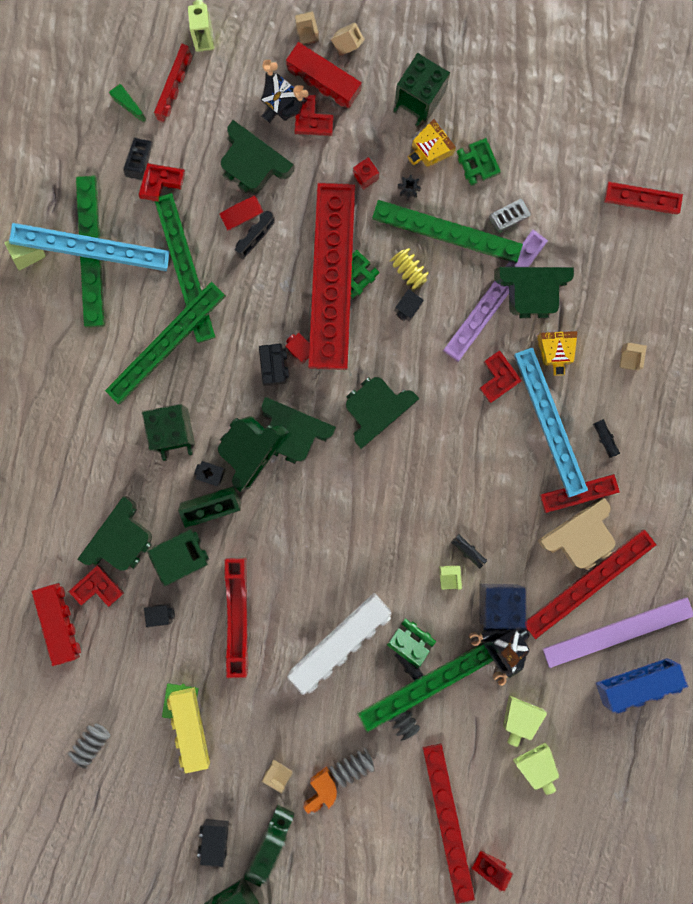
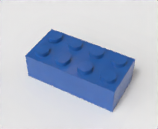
[596,658,688,713]

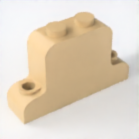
[537,498,615,570]

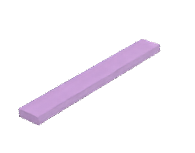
[443,230,548,362]
[542,597,693,668]

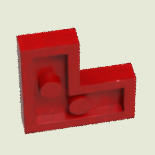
[295,95,333,136]
[139,163,185,202]
[479,350,522,403]
[68,565,125,607]

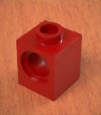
[353,157,379,190]
[285,333,310,364]

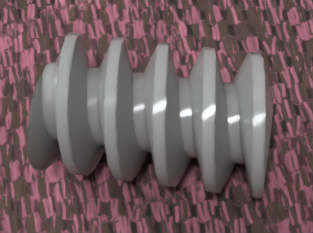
[68,724,111,768]
[330,747,374,788]

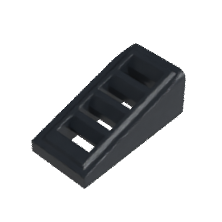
[123,137,153,180]

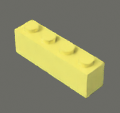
[167,687,210,773]

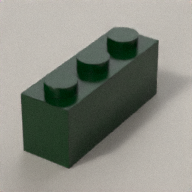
[178,486,241,528]

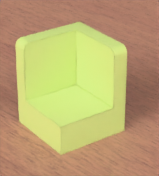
[439,565,462,590]

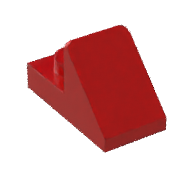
[472,851,513,892]

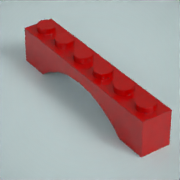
[225,558,248,678]

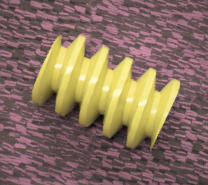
[389,248,429,292]

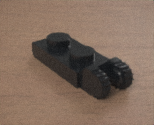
[234,211,275,260]

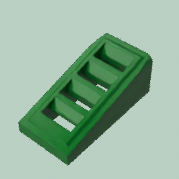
[109,84,146,122]

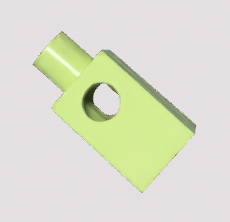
[188,0,214,52]
[4,241,46,270]
[503,695,547,747]
[513,743,559,795]

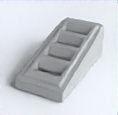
[489,199,531,234]

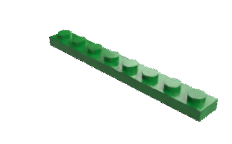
[76,176,105,328]
[155,193,216,343]
[372,200,523,264]
[105,281,226,404]
[357,643,493,732]

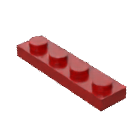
[154,43,192,122]
[604,182,683,215]
[539,474,620,513]

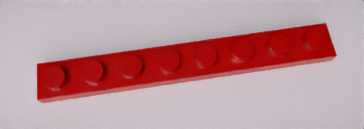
[526,530,656,639]
[422,743,475,904]

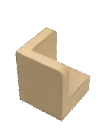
[295,11,319,45]
[331,22,364,55]
[619,343,647,371]
[262,759,292,793]

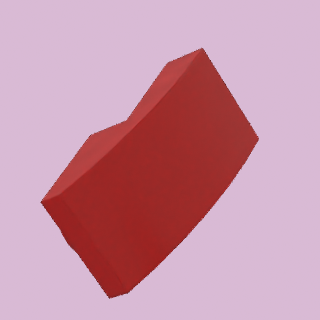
[219,195,263,231]

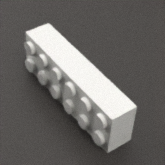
[288,593,392,695]

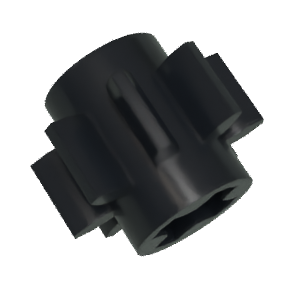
[397,175,421,200]

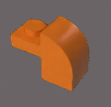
[303,766,337,814]

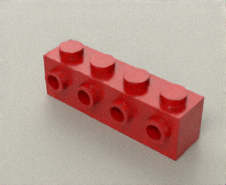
[286,42,362,108]
[31,583,81,667]

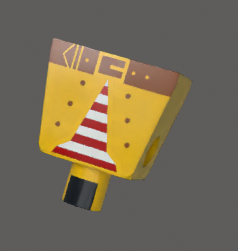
[408,119,456,167]
[537,331,577,376]

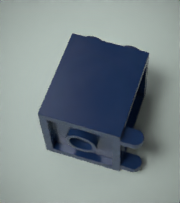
[479,584,526,631]

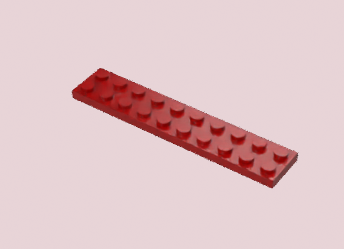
[308,183,355,370]

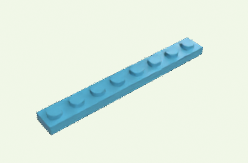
[9,223,170,271]
[514,347,588,498]

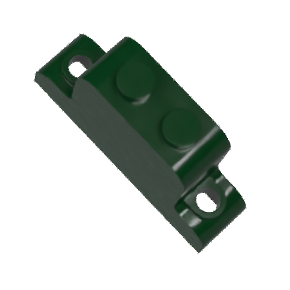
[221,120,295,194]
[494,267,574,319]
[346,377,419,450]
[262,397,336,464]
[218,416,289,492]
[77,496,152,571]
[243,804,295,887]

